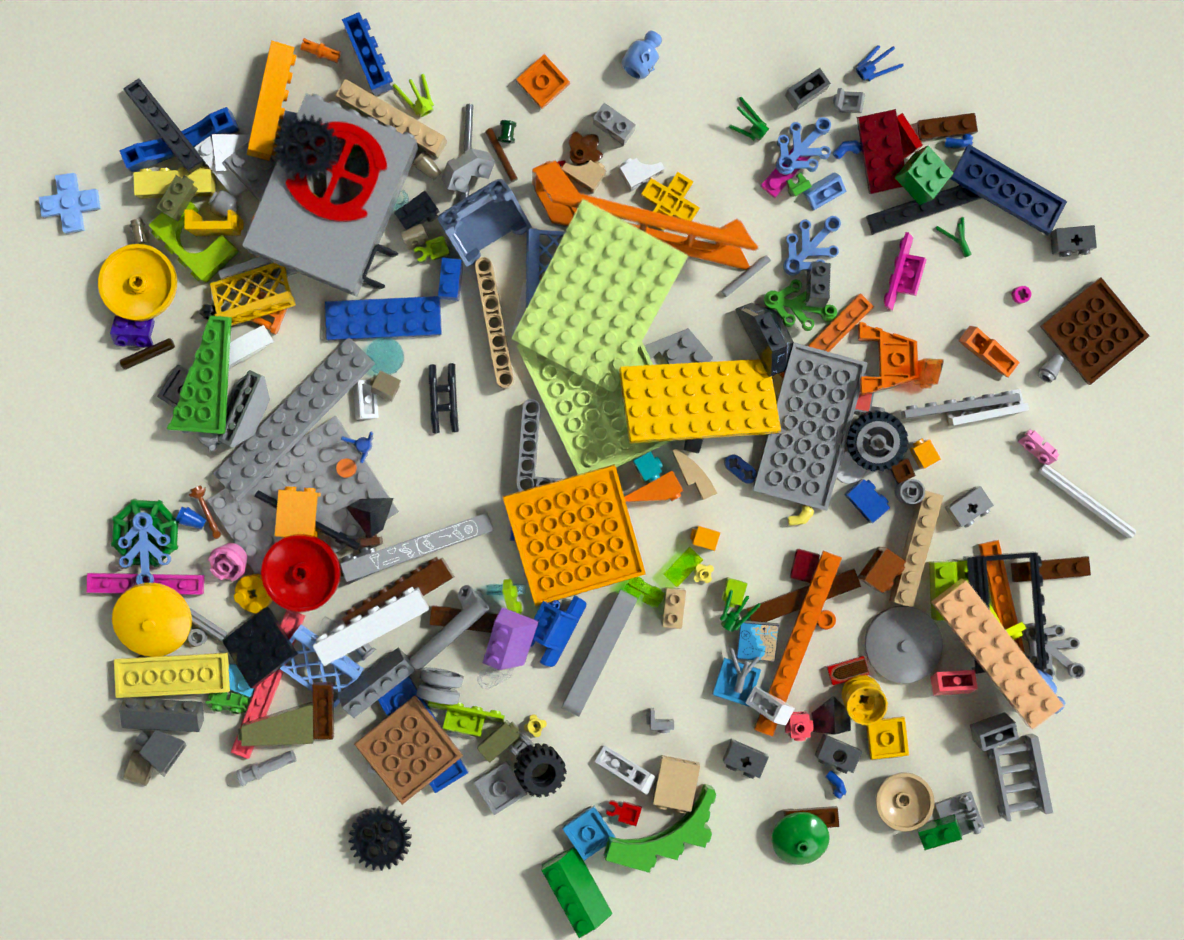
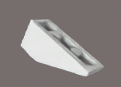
[194,136,247,197]
[594,745,657,795]

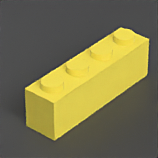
[133,166,216,199]

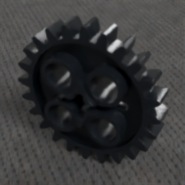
[274,114,340,181]
[349,806,412,871]

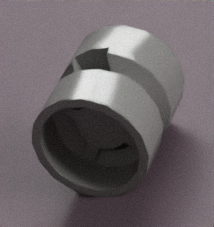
[894,479,925,504]

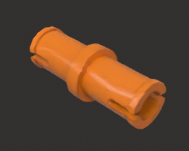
[300,38,341,63]

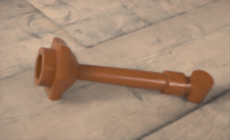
[189,485,221,539]

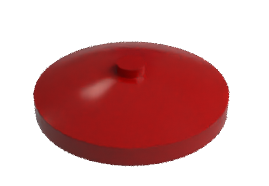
[261,534,340,612]

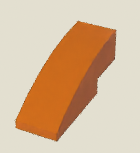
[958,326,1020,377]

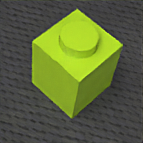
[721,577,748,608]

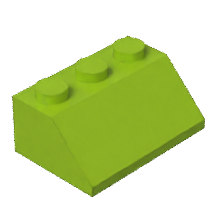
[929,560,968,621]

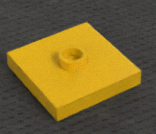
[866,716,909,760]

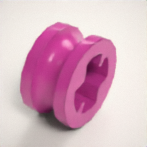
[1012,286,1031,304]

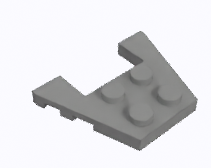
[645,328,713,364]

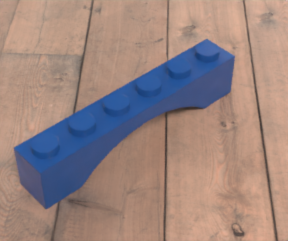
[119,107,240,173]

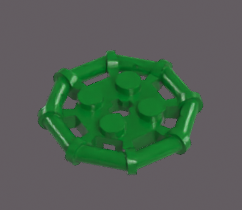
[110,498,180,568]

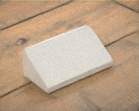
[353,380,378,420]

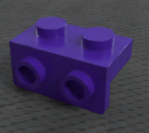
[110,315,155,347]

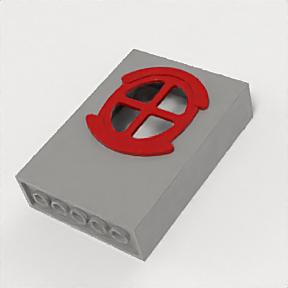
[242,94,418,297]

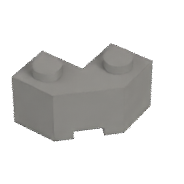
[442,148,495,193]

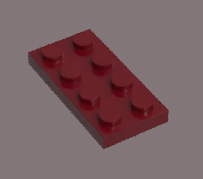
[856,109,905,194]

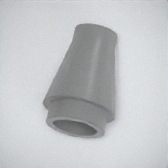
[1038,354,1064,383]

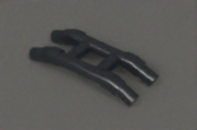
[428,363,459,433]

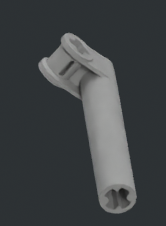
[410,585,489,670]

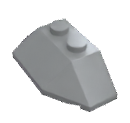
[218,370,270,447]

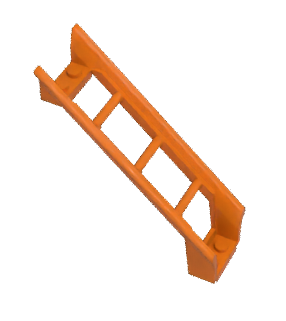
[532,160,759,270]

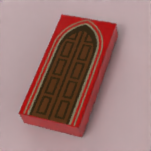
[826,656,870,685]

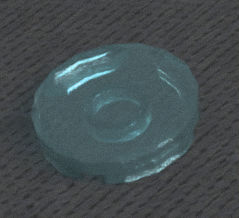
[366,338,404,375]

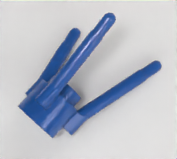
[856,45,904,81]
[341,432,373,463]

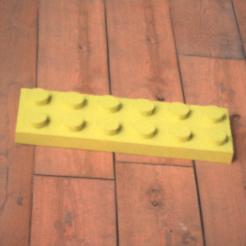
[114,653,230,698]

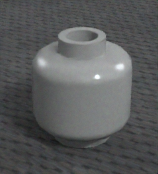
[208,190,239,219]

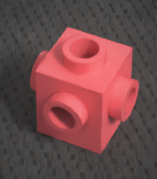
[785,711,813,741]

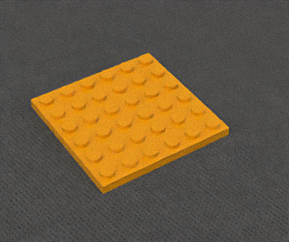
[503,464,646,606]

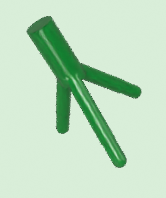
[935,217,972,257]

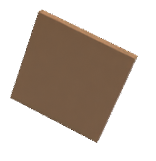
[354,695,463,805]

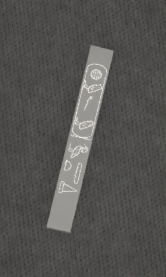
[340,513,494,582]

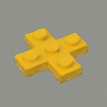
[641,172,700,231]

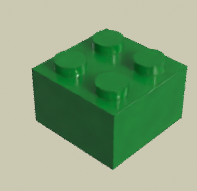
[895,145,953,205]

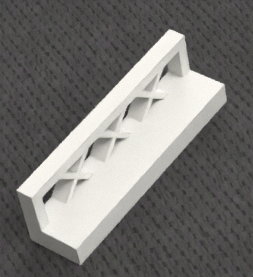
[946,389,1029,426]

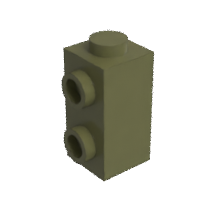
[156,175,198,221]
[477,720,520,763]

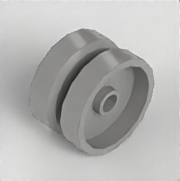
[417,667,464,704]

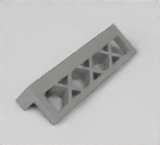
[218,257,298,295]

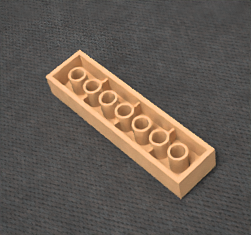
[931,578,1064,730]

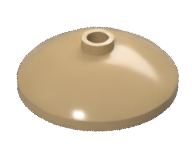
[876,772,934,831]

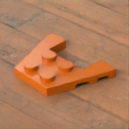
[858,322,919,395]

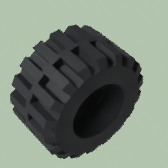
[514,743,567,798]

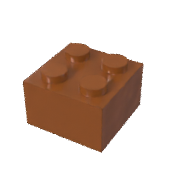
[858,547,906,593]

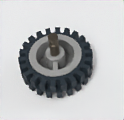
[846,410,909,472]

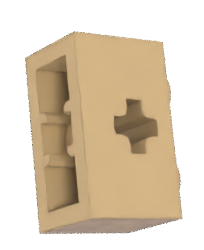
[662,587,686,629]

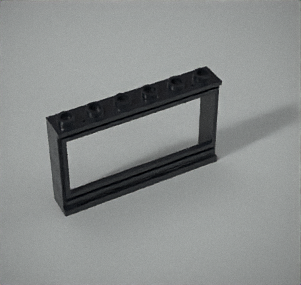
[963,551,1049,674]

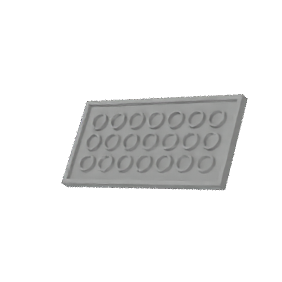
[753,343,868,511]

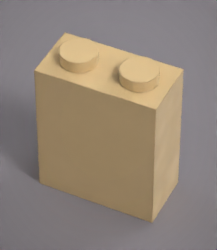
[652,755,700,813]

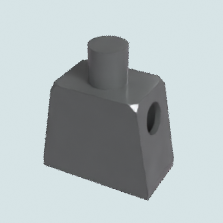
[135,730,186,777]

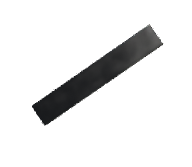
[123,78,206,174]
[866,185,981,235]

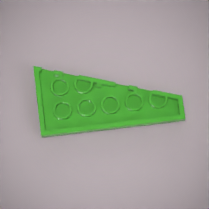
[167,316,232,434]

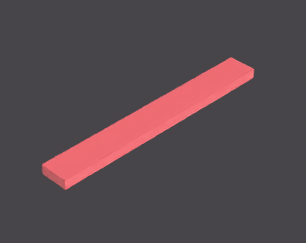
[231,609,306,759]

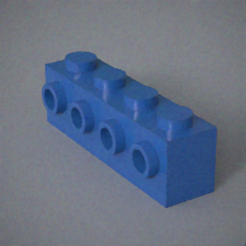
[342,12,393,96]

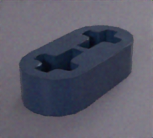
[724,454,757,484]

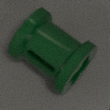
[498,120,516,144]

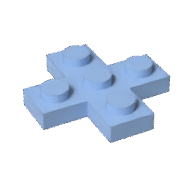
[39,173,101,233]

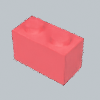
[930,670,978,696]

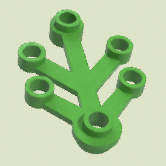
[764,279,837,331]

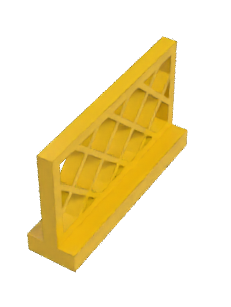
[210,263,296,326]

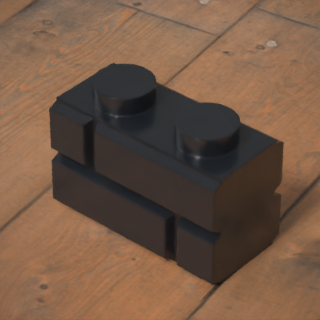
[394,190,440,230]

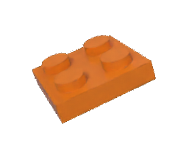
[516,54,570,109]

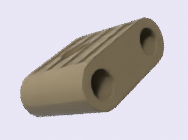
[400,223,430,250]
[124,749,154,786]

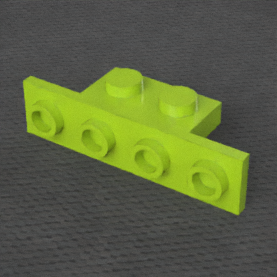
[428,701,505,738]

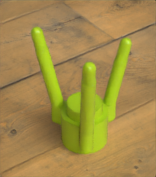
[393,74,434,117]

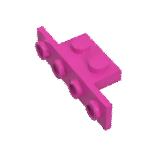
[884,232,927,311]

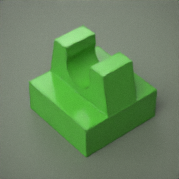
[786,173,812,197]

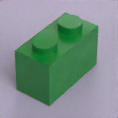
[918,814,962,850]

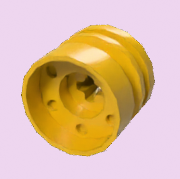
[841,675,888,725]

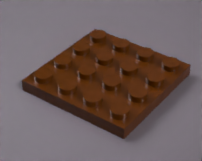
[1040,277,1150,385]

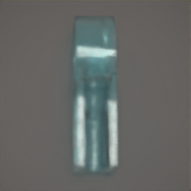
[486,584,526,595]

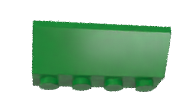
[541,847,613,938]

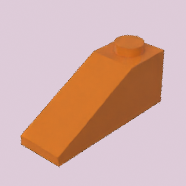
[624,471,684,502]

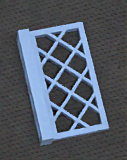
[526,228,566,308]
[280,624,364,708]

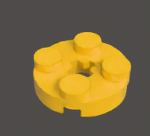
[234,574,272,613]

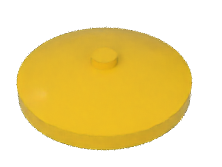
[98,244,177,321]
[112,583,192,657]

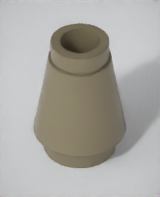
[413,152,441,180]

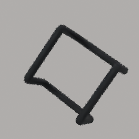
[362,244,398,289]

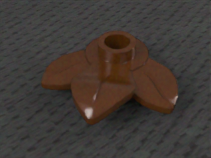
[569,131,603,165]

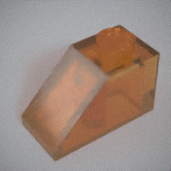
[914,358,944,389]

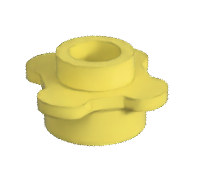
[693,564,714,583]
[524,714,547,737]

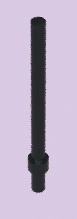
[254,490,360,551]

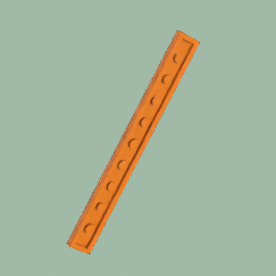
[754,550,842,737]

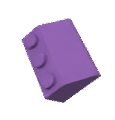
[483,607,539,670]

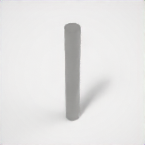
[722,255,771,297]

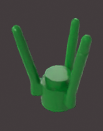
[729,97,770,141]
[720,590,761,632]

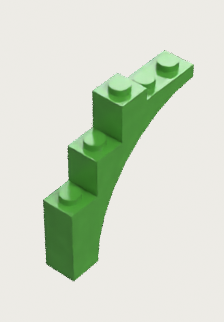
[603,784,716,873]

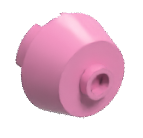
[208,543,247,582]

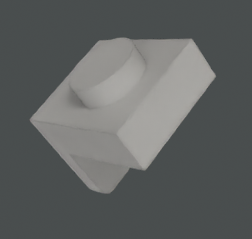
[833,88,865,113]
[646,708,674,733]

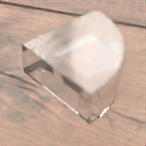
[316,617,341,636]

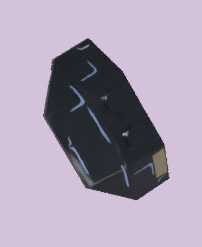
[735,303,794,377]

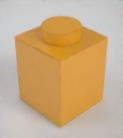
[909,438,941,469]
[690,525,721,551]

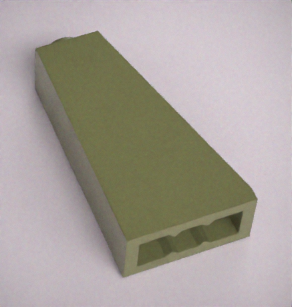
[238,702,314,746]

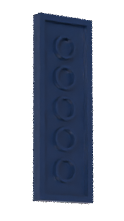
[949,144,1067,236]

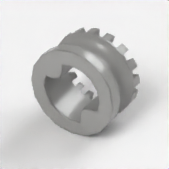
[188,628,208,646]

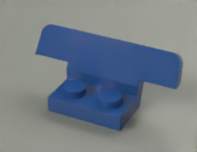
[533,595,587,667]

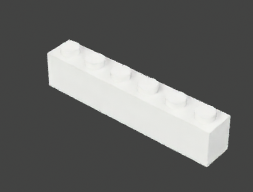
[313,587,429,666]

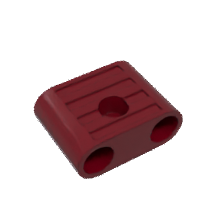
[790,548,820,583]

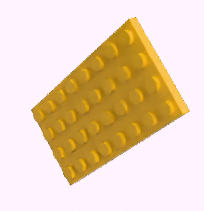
[619,359,781,443]

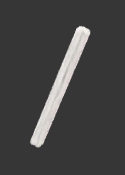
[1039,464,1136,538]

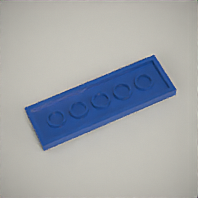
[325,296,442,340]
[378,676,469,793]

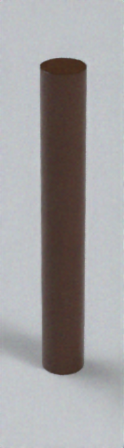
[485,128,518,182]

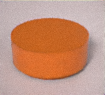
[336,458,357,478]
[817,610,836,630]

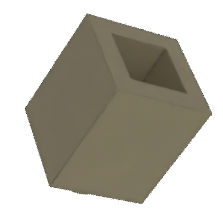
[369,370,401,402]

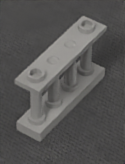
[986,733,1053,822]

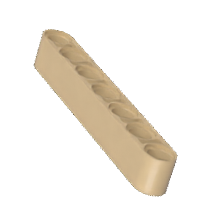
[475,257,514,389]

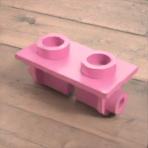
[1018,429,1059,465]

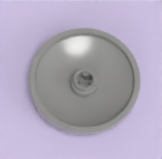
[865,606,943,683]

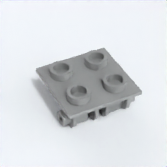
[935,791,985,836]

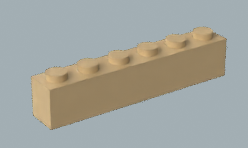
[336,79,447,158]
[889,490,944,607]

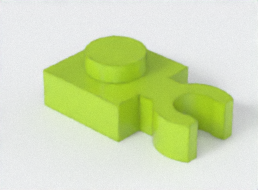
[414,236,450,262]

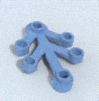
[776,117,831,175]
[783,216,841,276]
[118,512,171,585]

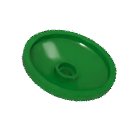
[771,812,830,865]

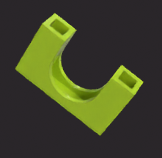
[149,201,240,283]

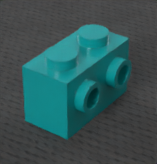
[633,451,663,483]

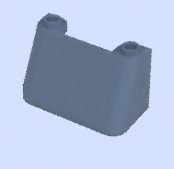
[438,179,532,267]

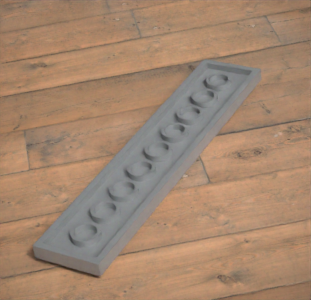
[213,338,376,500]

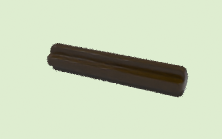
[119,338,175,369]

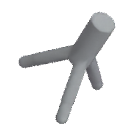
[730,648,759,693]

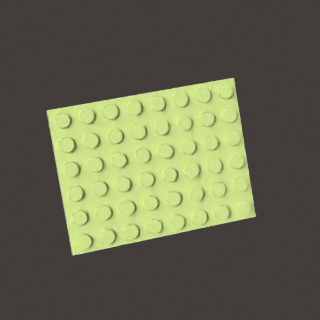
[511,199,688,393]
[517,342,673,474]

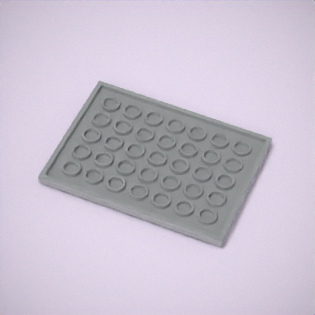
[207,416,399,575]

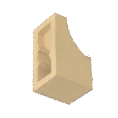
[562,160,606,193]

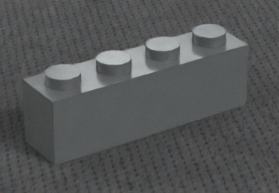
[337,647,415,719]
[119,698,204,732]

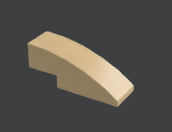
[672,449,717,500]

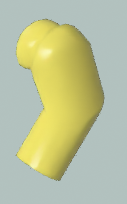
[788,505,814,526]

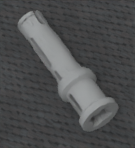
[236,750,297,786]

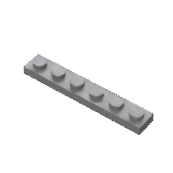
[901,391,1021,419]

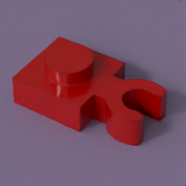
[606,800,642,826]

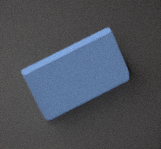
[803,172,847,210]

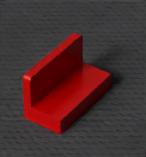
[897,113,923,159]

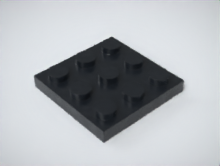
[222,607,298,688]

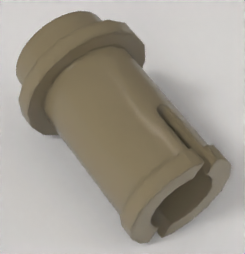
[129,219,147,244]

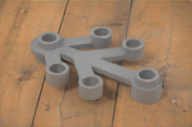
[1022,623,1085,679]

